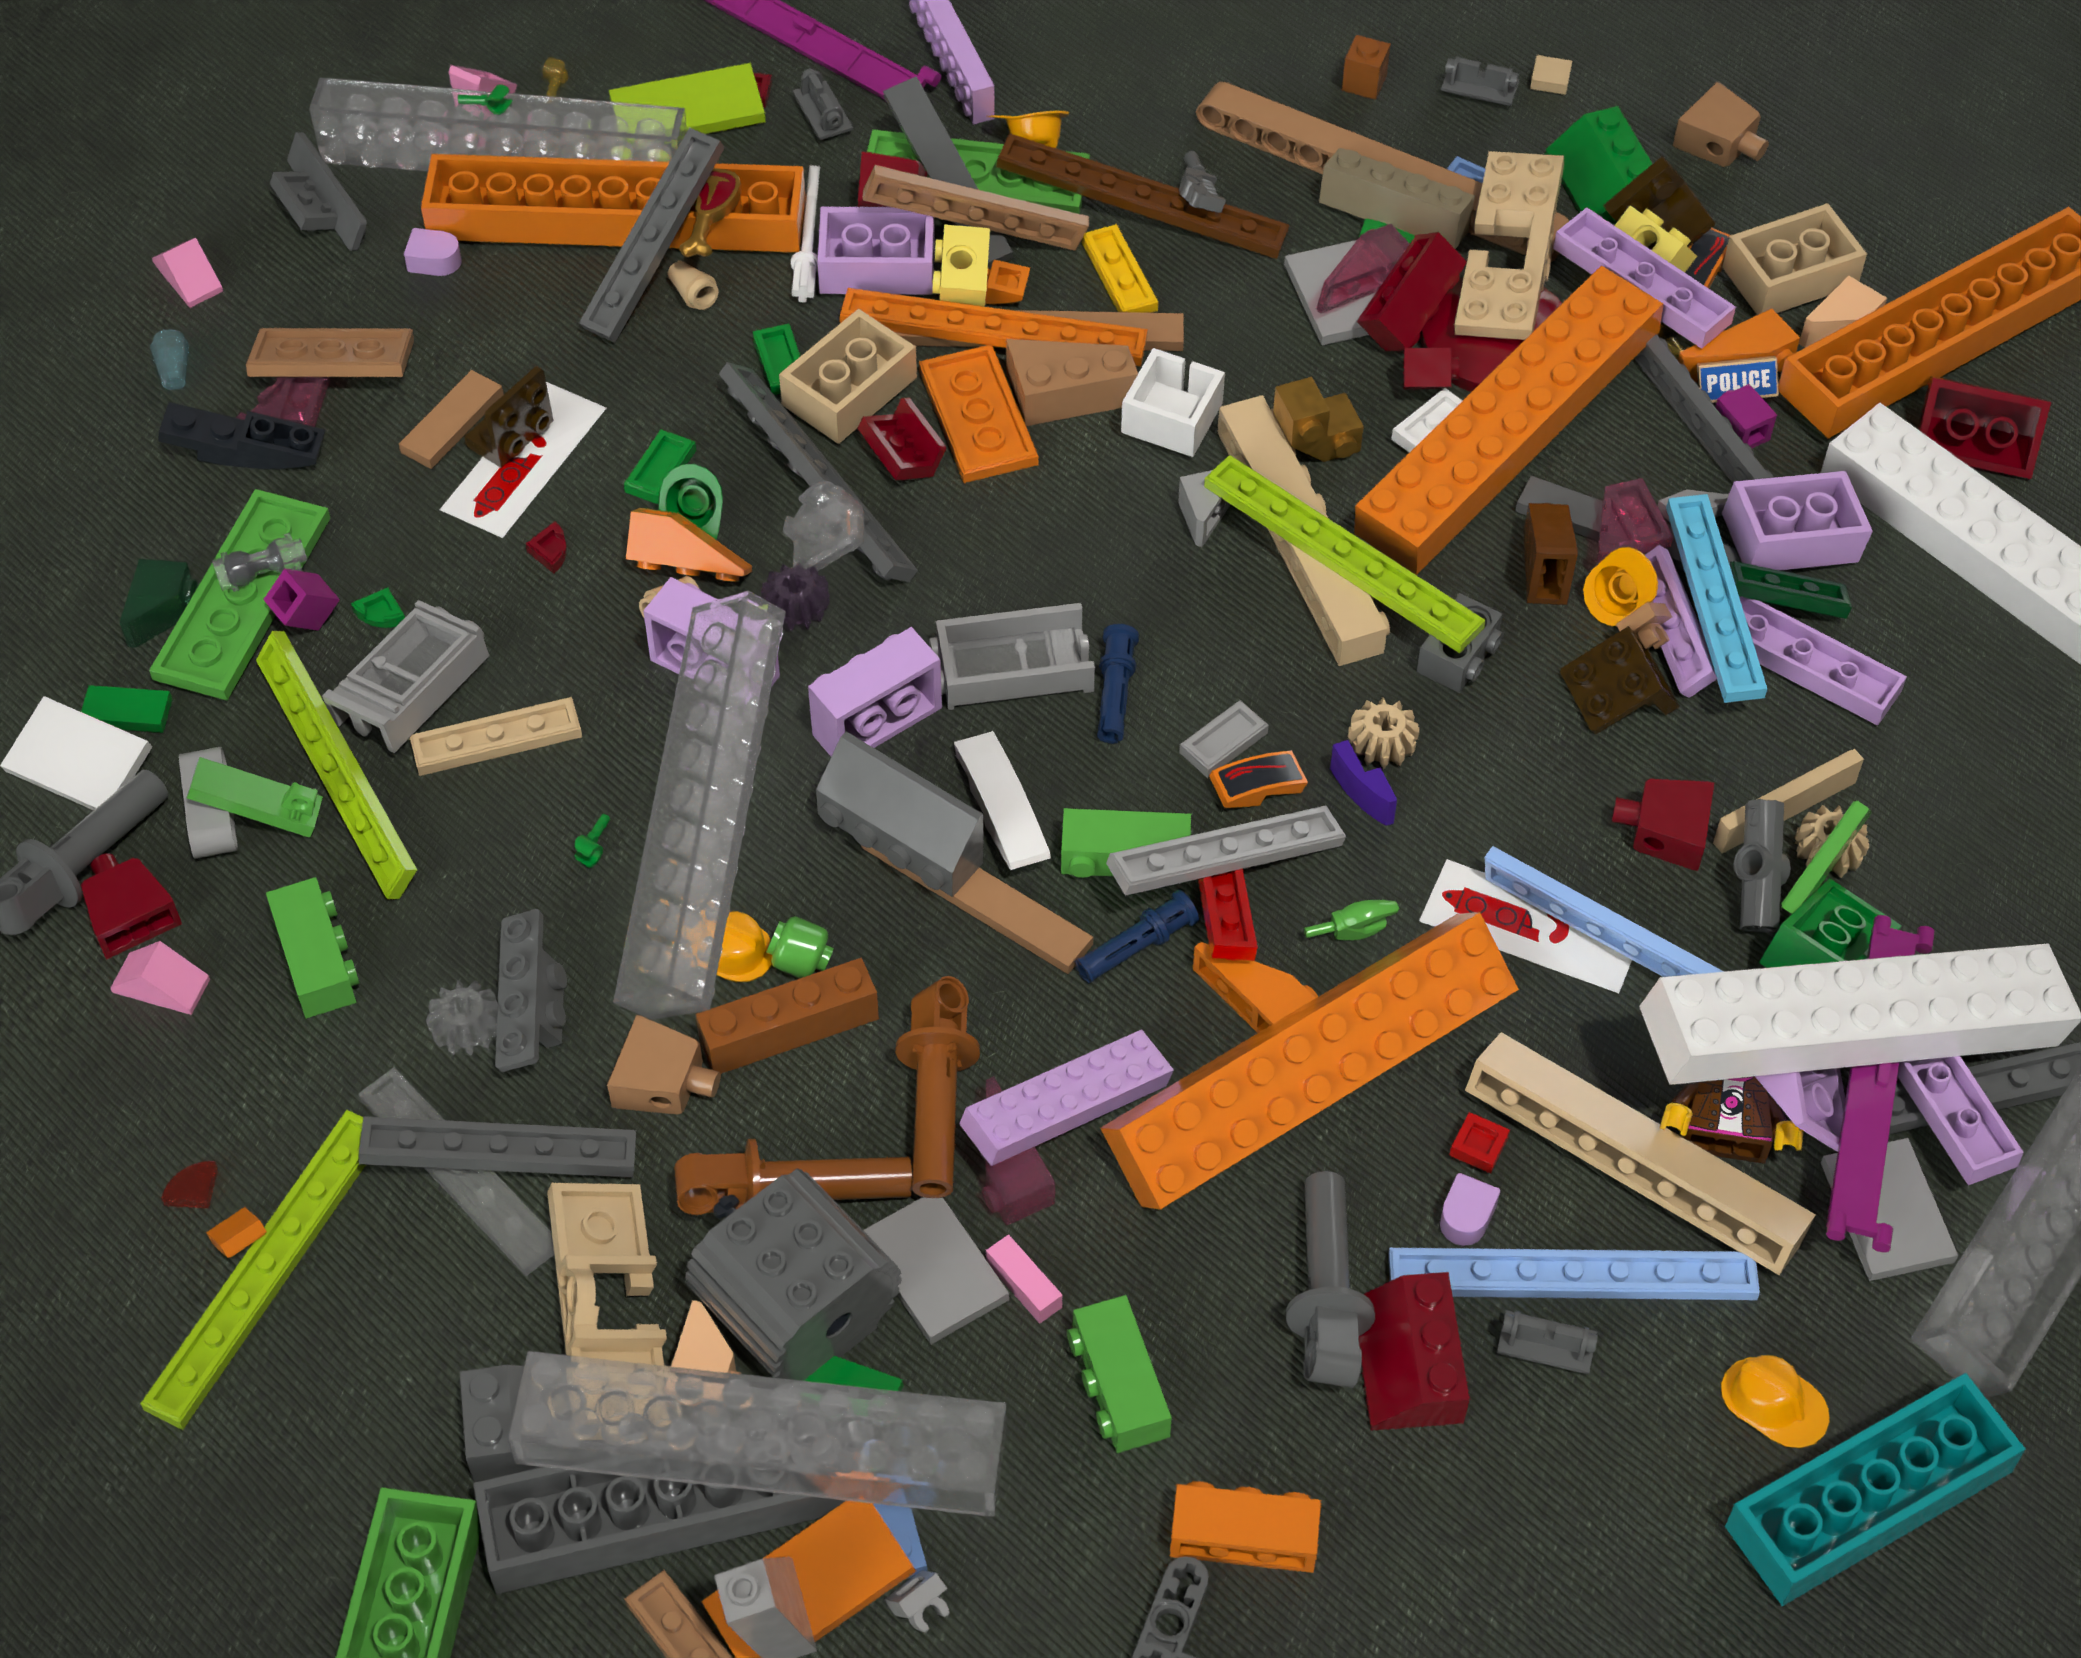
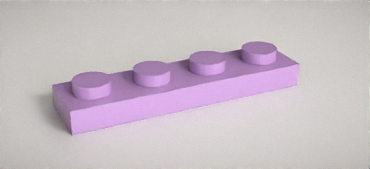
[1645,545,1717,698]

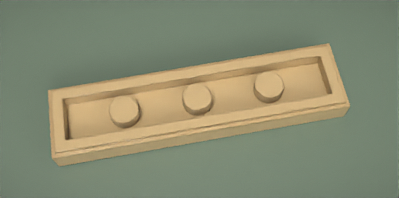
[410,697,582,776]
[1713,749,1864,854]

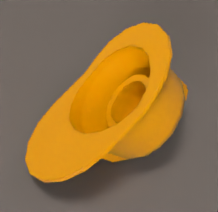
[987,111,1069,148]
[1583,547,1658,626]
[675,911,772,982]
[1721,1355,1829,1448]

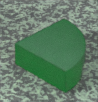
[351,587,405,628]

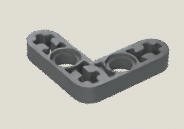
[1132,1556,1209,1658]

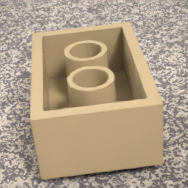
[1722,203,1867,315]
[779,309,917,444]

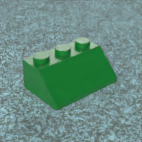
[1545,106,1653,224]

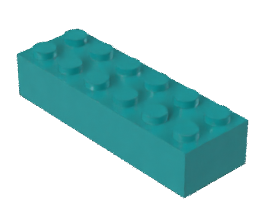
[1725,1373,2026,1606]

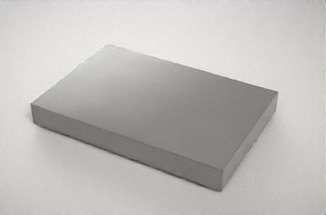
[1284,240,1379,345]
[1821,1138,1958,1281]
[863,1197,1009,1345]

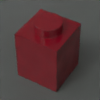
[1403,348,1459,389]

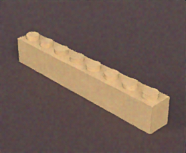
[1218,395,1390,666]
[1465,1032,1816,1275]

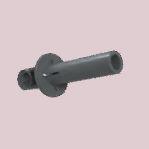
[0,770,168,935]
[1286,1171,1375,1388]

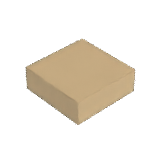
[1530,55,1572,95]

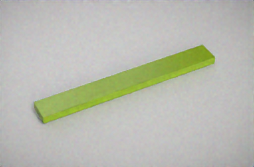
[1204,455,1486,653]
[256,631,417,899]
[140,1110,366,1430]

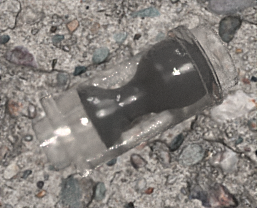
[212,533,308,592]

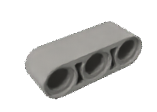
[179,747,238,859]

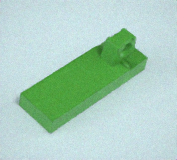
[186,757,323,838]

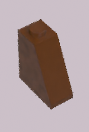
[1524,503,1578,605]

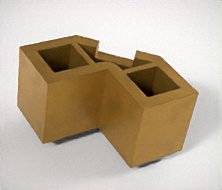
[1273,377,1364,462]

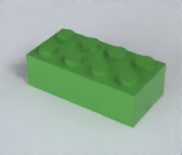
[336,1488,481,1658]

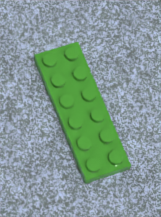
[867,130,1090,214]
[149,489,330,701]

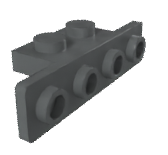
[270,132,367,251]
[495,909,567,1072]

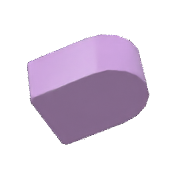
[404,228,461,276]
[1440,1173,1500,1246]

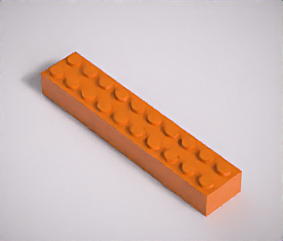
[421,154,806,252]
[1778,207,2081,439]
[1354,265,1664,575]
[1100,912,1519,1209]

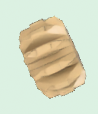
[1348,697,1419,769]
[1795,805,1869,878]

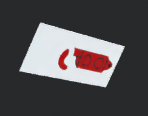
[440,382,606,538]
[1419,859,1632,993]

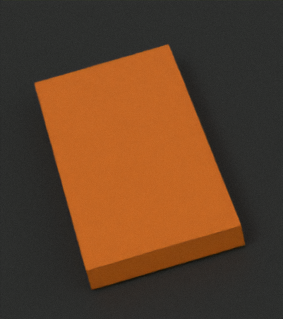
[919,345,1038,483]
[702,1489,917,1658]

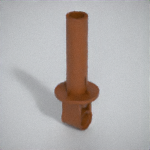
[896,976,980,1198]
[674,1139,912,1215]

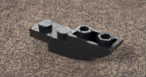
[158,402,325,469]

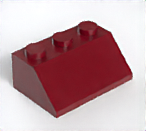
[1918,376,2051,479]
[1359,1272,1470,1431]

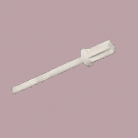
[791,165,820,303]

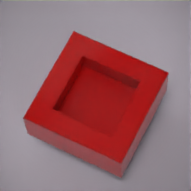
[1450,1112,1510,1174]

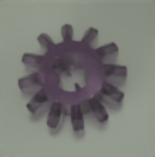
[761,561,830,631]

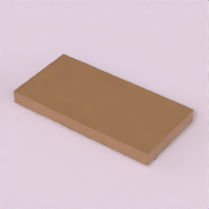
[246,328,414,377]

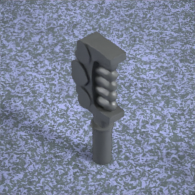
[1179,151,1226,213]

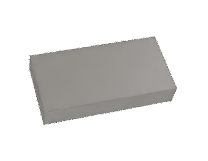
[1179,700,1269,778]

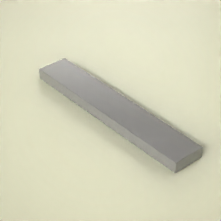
[1106,805,1346,896]

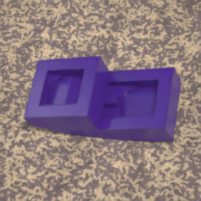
[1330,740,1397,826]

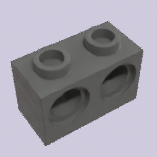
[1417,593,1504,693]

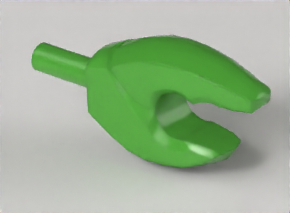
[1304,900,1399,941]

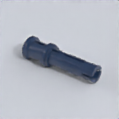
[1097,624,1139,744]
[1075,890,1199,983]

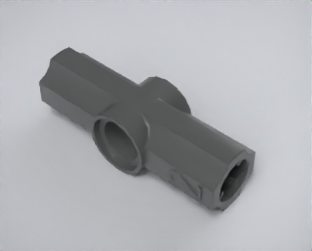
[1733,799,1791,933]

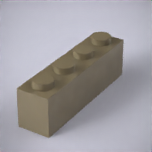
[1319,148,1475,249]

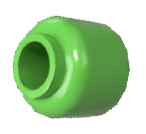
[766,916,834,978]

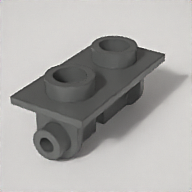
[1441,56,1520,106]
[792,69,853,140]
[1497,1310,1598,1375]

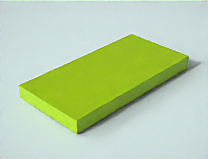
[609,63,766,150]

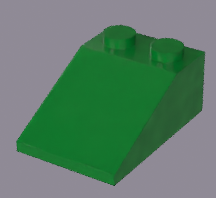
[1759,878,1902,968]

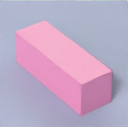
[986,1234,1062,1324]

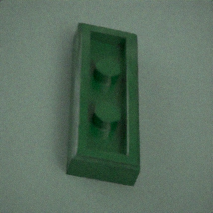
[1729,561,1852,619]

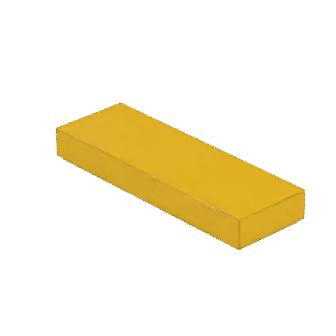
[1082,224,1158,313]

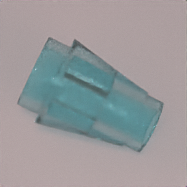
[150,330,189,390]

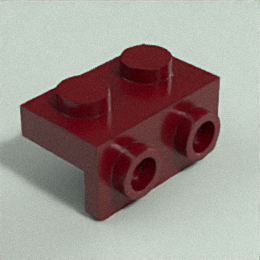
[857,397,946,480]

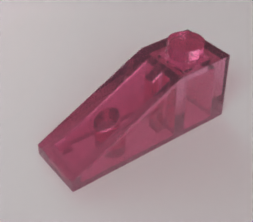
[1316,224,1410,314]
[982,1077,1055,1226]

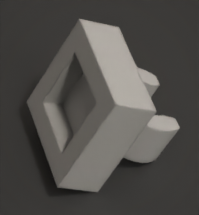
[884,1570,949,1632]

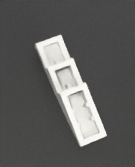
[954,731,1051,870]

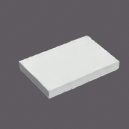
[0,696,152,810]

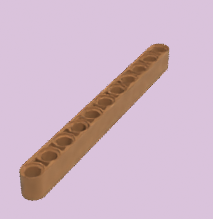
[1196,82,1569,262]

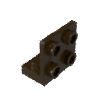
[1603,156,1716,250]
[464,366,554,468]
[1560,626,1680,734]

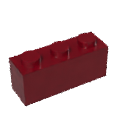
[1357,232,1467,352]

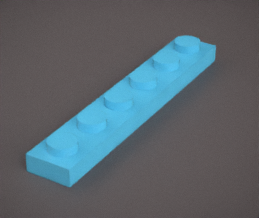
[1666,494,1767,703]

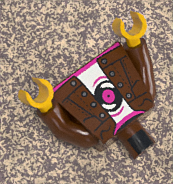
[1660,1077,1804,1164]

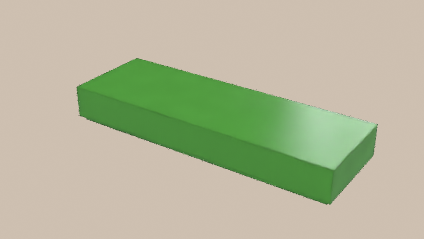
[1781,801,1872,914]

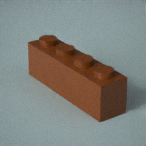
[695,957,879,1074]

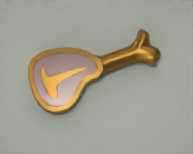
[680,168,742,257]

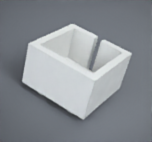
[1121,348,1225,457]

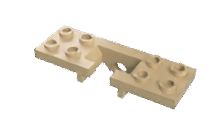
[1455,151,1564,340]
[547,1183,673,1442]

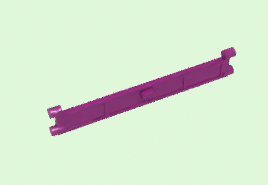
[704,0,941,100]
[1826,915,1935,1253]

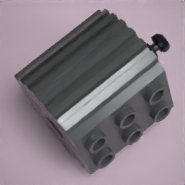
[686,1169,902,1388]

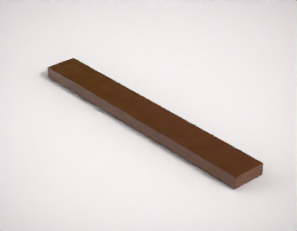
[996,133,1290,259]

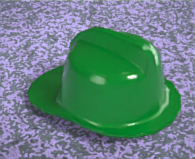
[658,464,723,540]

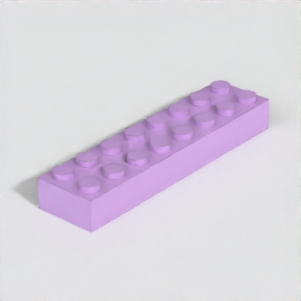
[909,0,994,124]
[1553,208,1736,349]
[1699,597,1907,726]
[960,1030,1174,1166]
[1897,1056,2024,1185]

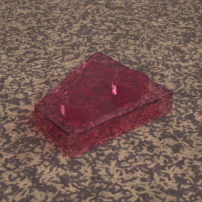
[236,377,330,427]
[1597,478,1673,563]

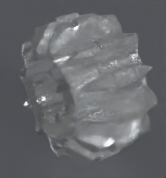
[426,980,498,1056]

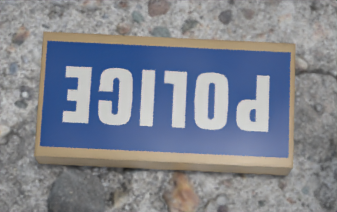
[1697,356,1779,403]

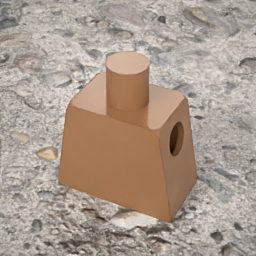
[1673,82,1769,167]
[607,1015,721,1115]

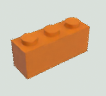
[1170,1481,1321,1573]

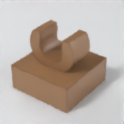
[1616,602,1672,649]

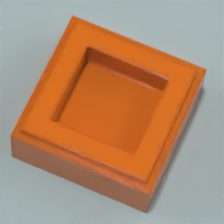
[206,1207,267,1258]

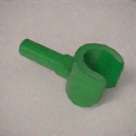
[458,84,513,115]
[575,814,610,868]

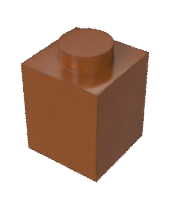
[1342,35,1391,100]

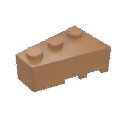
[1006,339,1138,426]

